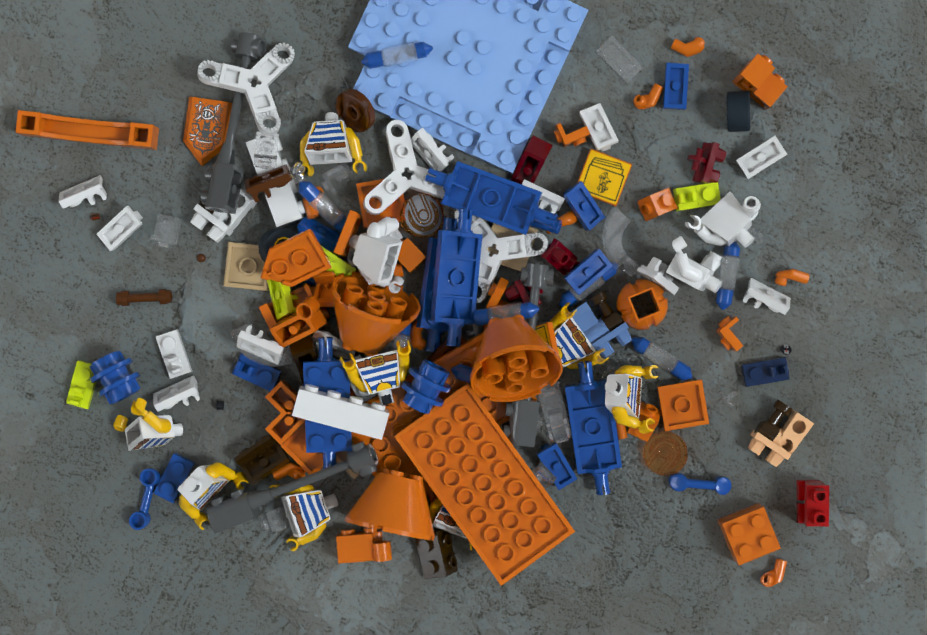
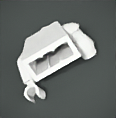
[685,192,761,248]
[349,217,404,293]
[666,236,722,293]

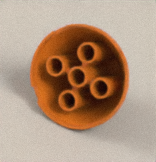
[331,272,420,357]
[470,315,563,402]
[345,468,435,541]

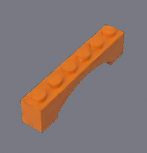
[16,110,159,150]

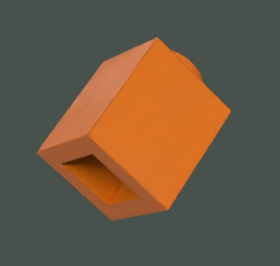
[398,237,426,273]

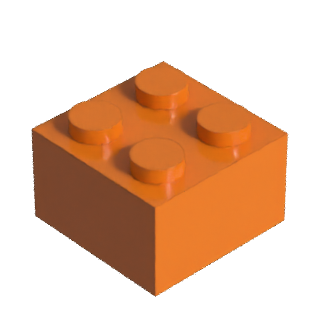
[718,503,781,566]

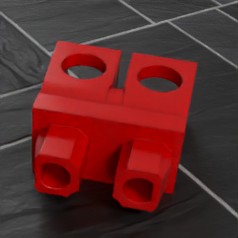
[796,480,829,527]

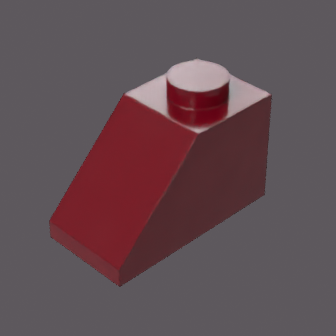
[510,135,553,185]

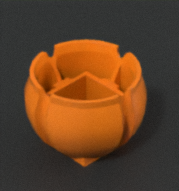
[616,279,668,330]

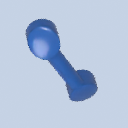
[129,468,161,530]
[668,472,732,495]

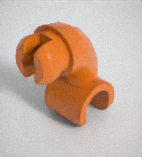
[545,211,578,234]

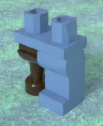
[571,291,632,358]

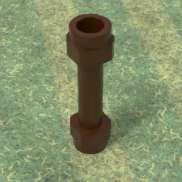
[116,289,172,306]

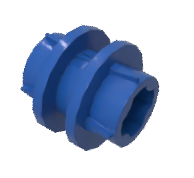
[90,351,140,404]
[401,359,451,414]

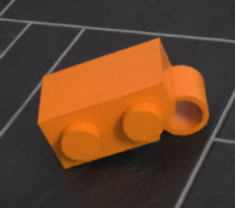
[269,297,327,347]
[336,527,392,564]

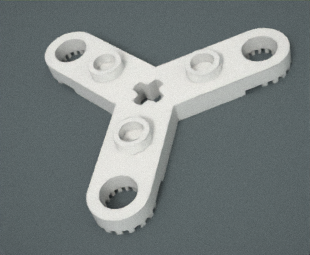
[197,43,295,136]
[363,120,445,215]
[455,209,549,303]

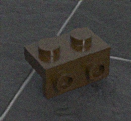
[234,434,290,486]
[415,529,458,579]

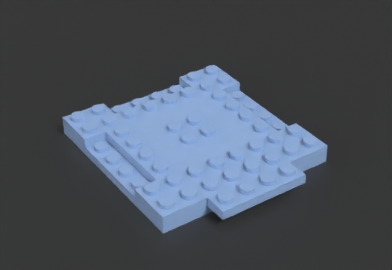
[348,0,588,175]

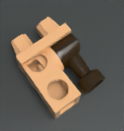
[748,399,814,467]

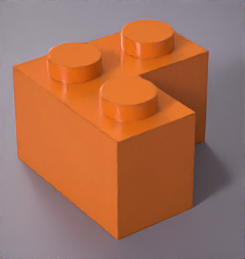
[732,54,788,110]
[265,380,305,445]

